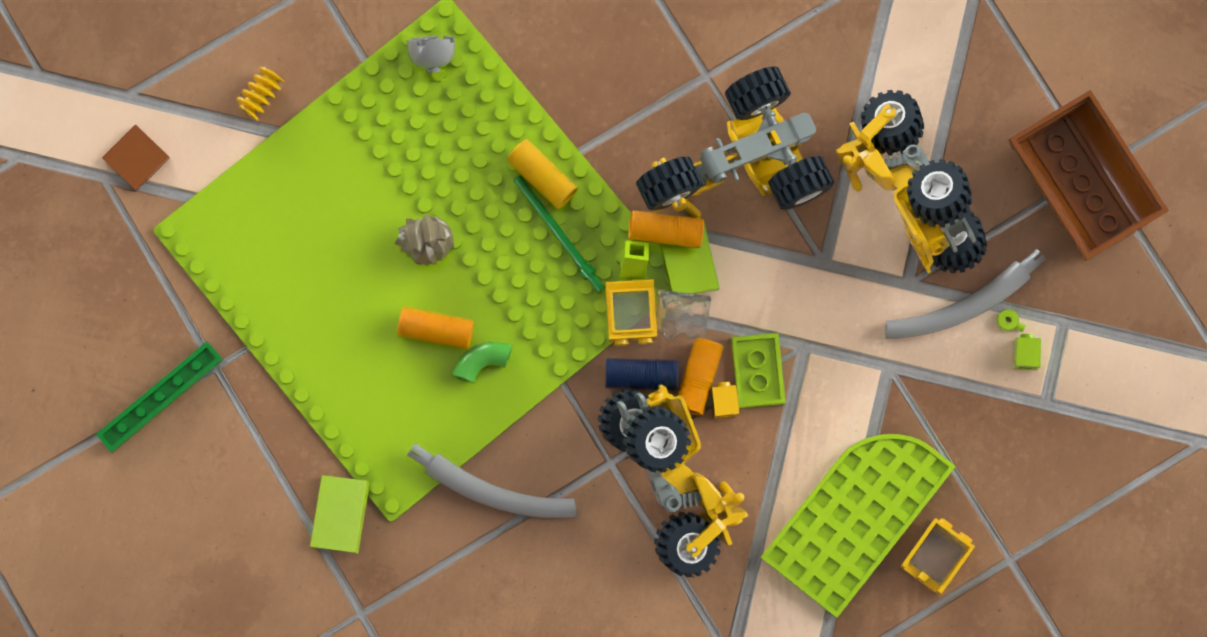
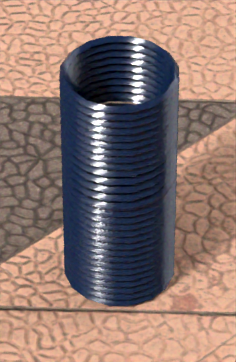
[605,358,678,391]

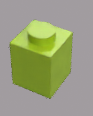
[620,240,649,280]
[1013,334,1041,370]

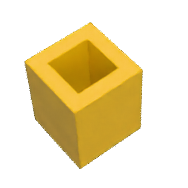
[711,382,739,419]

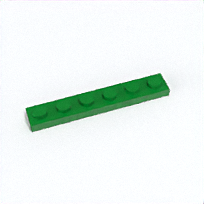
[96,341,223,454]

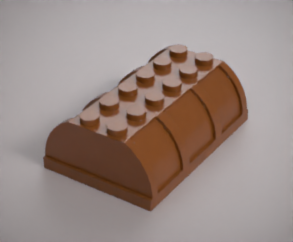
[1008,90,1169,261]

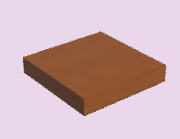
[102,124,170,192]

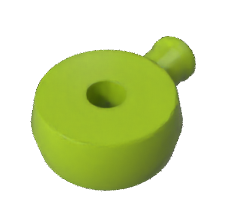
[997,309,1026,332]

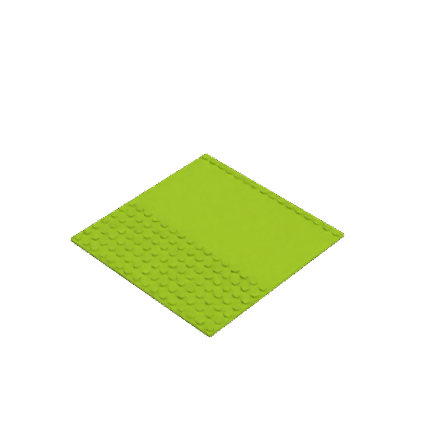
[154,0,671,522]

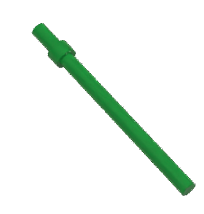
[513,175,606,294]

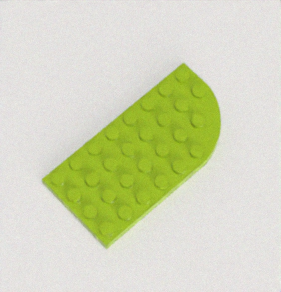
[760,434,956,619]

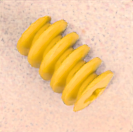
[236,67,285,121]

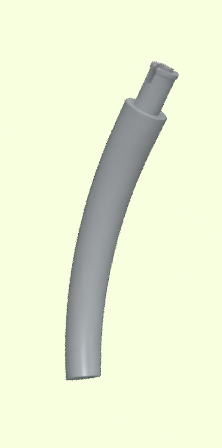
[885,249,1046,339]
[407,443,578,518]

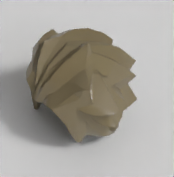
[395,214,454,266]

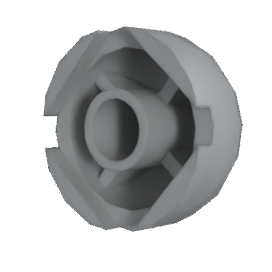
[407,36,455,72]

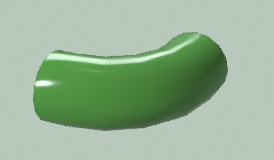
[452,341,513,383]

